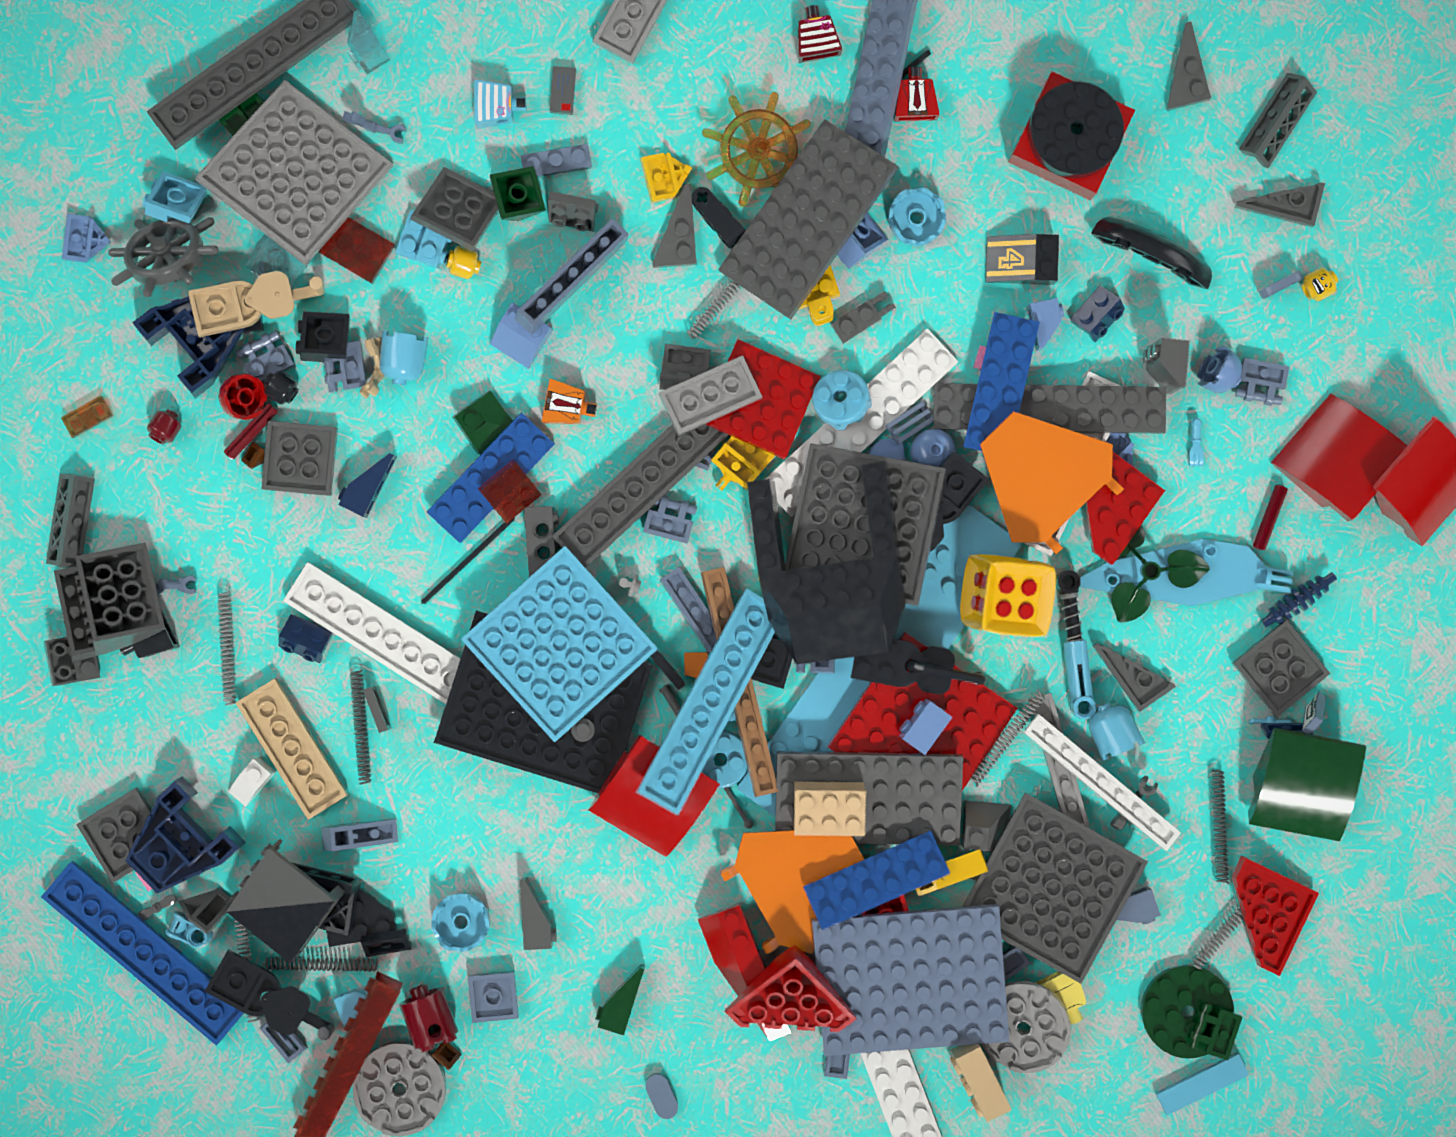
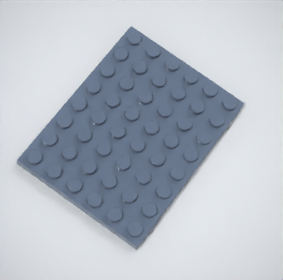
[812,904,1009,1056]

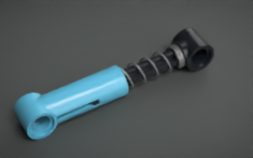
[1056,570,1096,719]

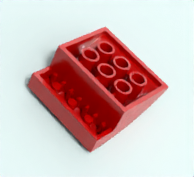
[1270,394,1408,521]
[1373,416,1456,546]
[588,734,720,857]

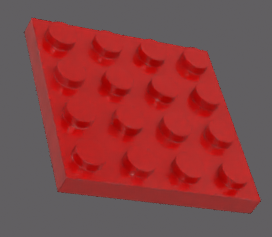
[705,339,821,460]

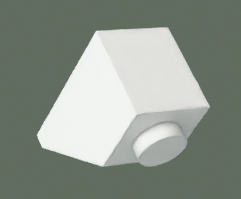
[229,757,276,807]

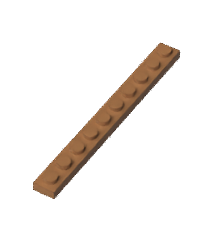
[701,567,779,797]

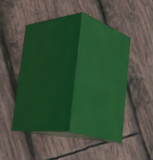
[489,166,546,221]

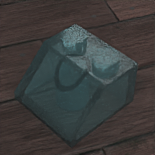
[347,9,390,74]

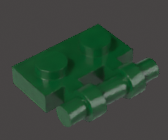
[1189,1003,1243,1061]

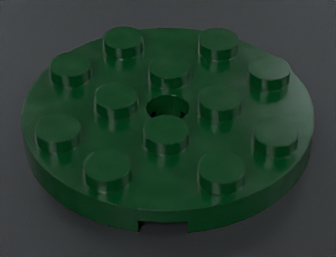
[1141,965,1234,1059]

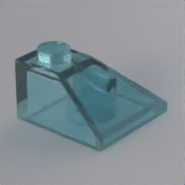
[246,234,311,285]

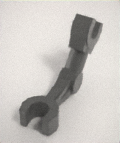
[1110,776,1158,830]

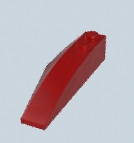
[697,902,791,1041]

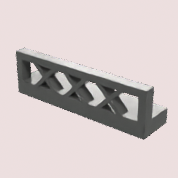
[1239,73,1317,168]
[46,473,95,568]

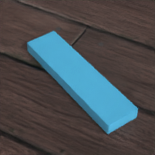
[1155,1053,1249,1115]

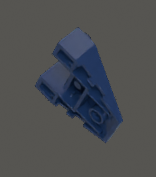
[132,284,245,399]
[125,776,246,894]

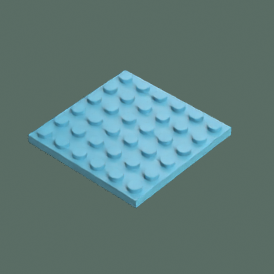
[461,546,658,742]

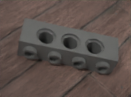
[524,506,560,577]

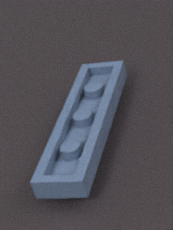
[659,567,717,654]

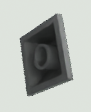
[961,800,1011,851]

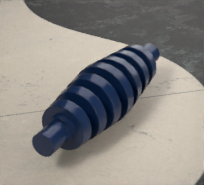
[1261,572,1337,627]

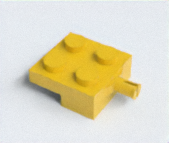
[711,436,775,491]

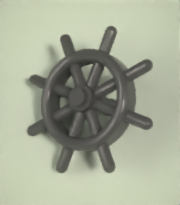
[108,217,219,297]

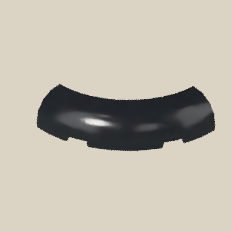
[1091,217,1212,289]

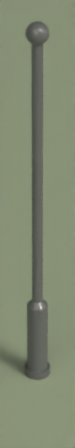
[659,684,753,829]

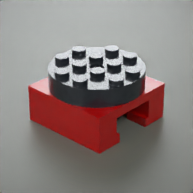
[1008,71,1135,200]

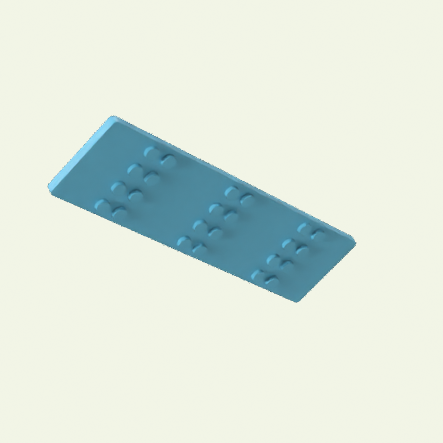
[738,505,1021,817]

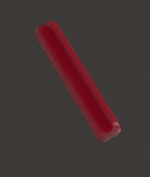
[224,403,278,460]
[1253,485,1288,550]

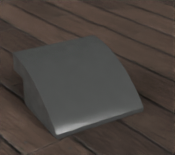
[54,542,165,662]

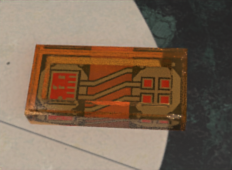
[61,396,114,438]

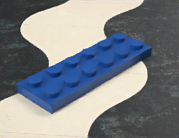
[963,312,1040,451]
[426,412,555,543]
[803,831,950,931]

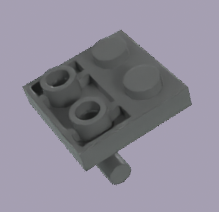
[548,191,599,232]
[659,344,711,390]
[44,637,100,687]

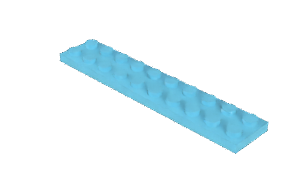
[636,589,775,815]

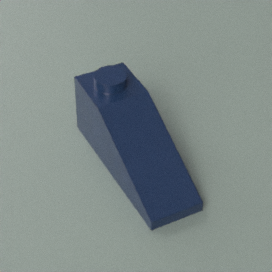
[338,453,397,518]

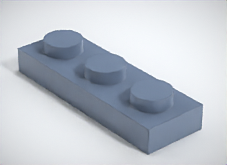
[521,144,592,177]

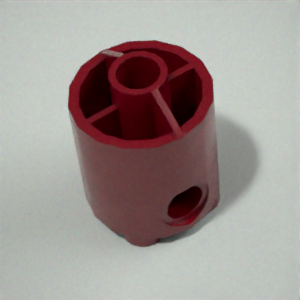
[399,984,458,1053]

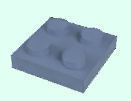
[468,971,519,1023]

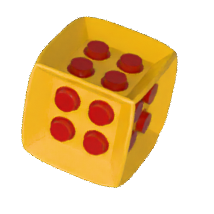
[960,554,1056,637]

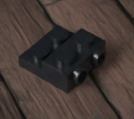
[296,311,350,362]

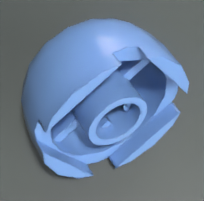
[1197,346,1242,393]
[910,429,956,467]

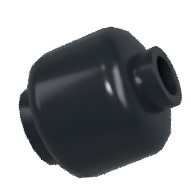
[263,370,299,405]

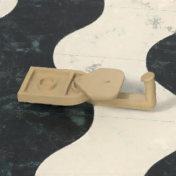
[188,271,325,337]

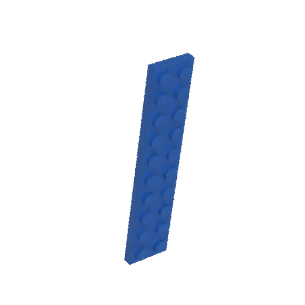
[41,861,244,1046]

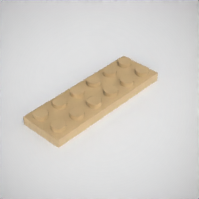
[236,678,349,820]

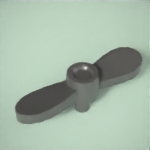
[138,895,177,921]

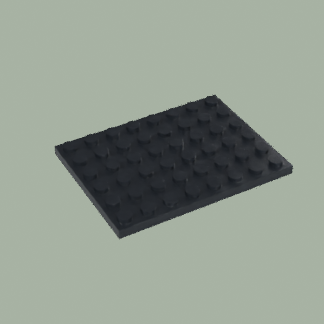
[434,610,652,793]

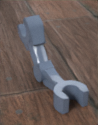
[342,111,407,144]
[155,576,197,596]

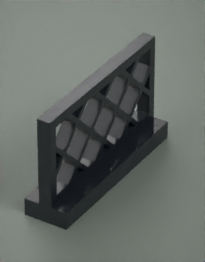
[291,862,361,936]

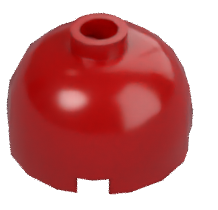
[218,374,267,420]

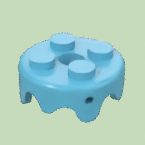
[888,187,946,247]
[812,370,872,430]
[701,730,748,788]
[431,893,490,952]

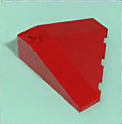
[725,944,857,1032]

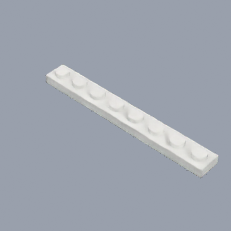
[1023,714,1181,851]

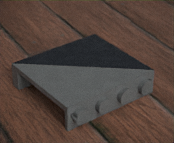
[226,839,345,964]

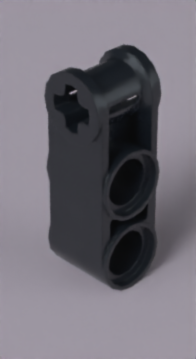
[692,187,746,249]

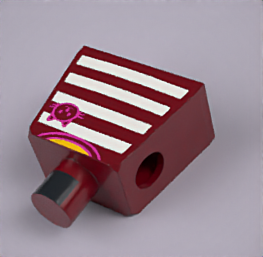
[798,5,842,63]

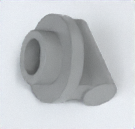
[619,574,641,597]

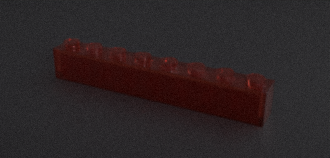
[293,971,402,1137]

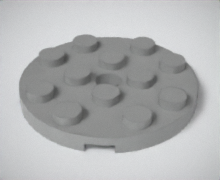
[982,981,1071,1073]
[353,1042,446,1136]

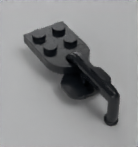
[930,450,989,552]
[850,639,986,694]
[204,949,335,1040]

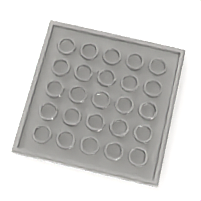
[195,80,393,266]

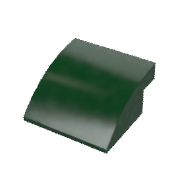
[1248,728,1366,842]

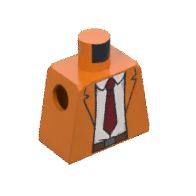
[542,379,597,425]

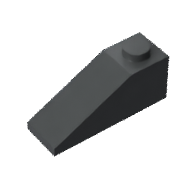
[520,877,557,950]

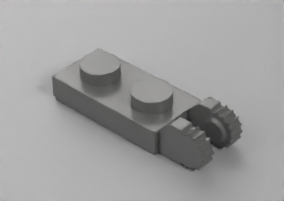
[831,291,896,344]

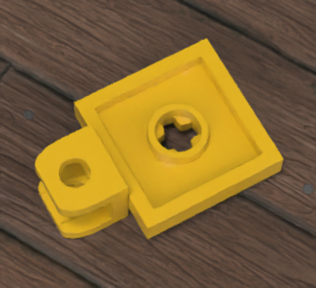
[798,265,840,326]

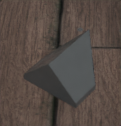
[178,887,231,934]

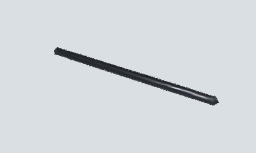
[421,516,515,604]

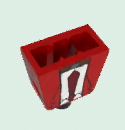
[894,67,940,122]

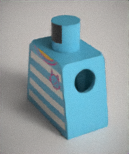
[474,80,527,128]

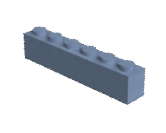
[515,218,629,335]

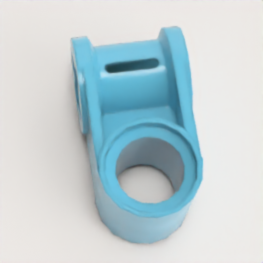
[165,911,214,947]

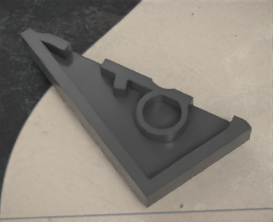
[1166,22,1211,111]
[1235,182,1325,227]
[653,184,697,268]
[1092,643,1176,712]

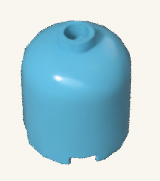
[379,331,429,385]
[1089,703,1145,761]

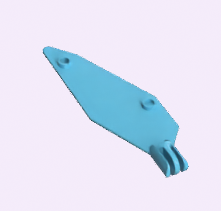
[1080,539,1294,606]

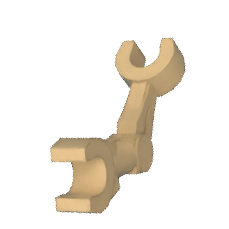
[359,337,384,399]

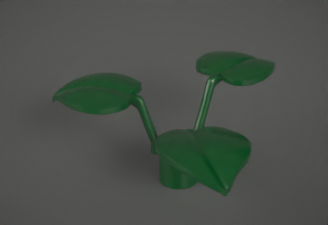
[1111,525,1210,623]

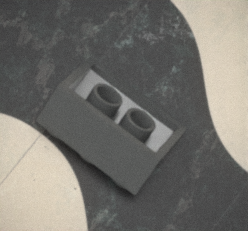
[1143,338,1190,394]

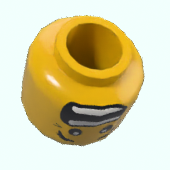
[1301,268,1338,301]

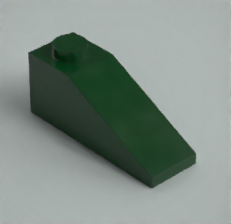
[595,964,645,1036]

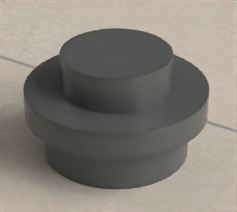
[571,718,594,742]

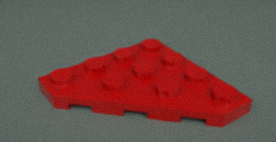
[1085,436,1166,565]
[1231,856,1319,976]

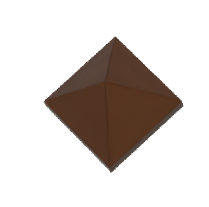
[241,442,265,469]
[431,1042,462,1071]

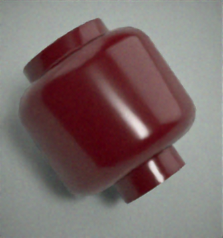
[147,409,182,445]

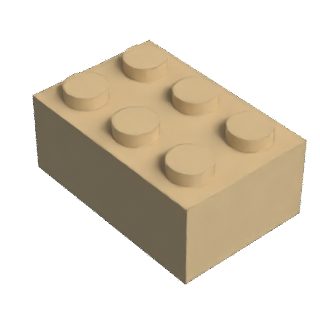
[794,782,866,836]
[950,1043,1012,1122]

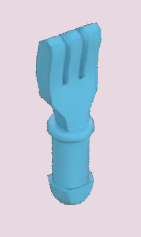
[1189,417,1204,466]

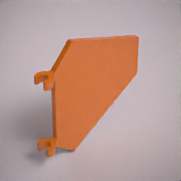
[980,411,1124,554]
[720,830,865,954]

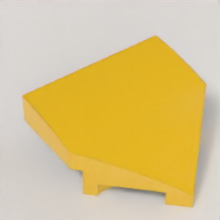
[640,152,692,203]

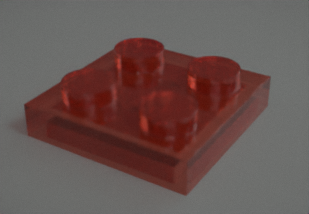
[478,460,542,524]

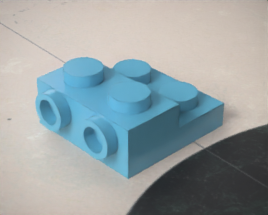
[142,171,207,224]
[395,210,453,269]

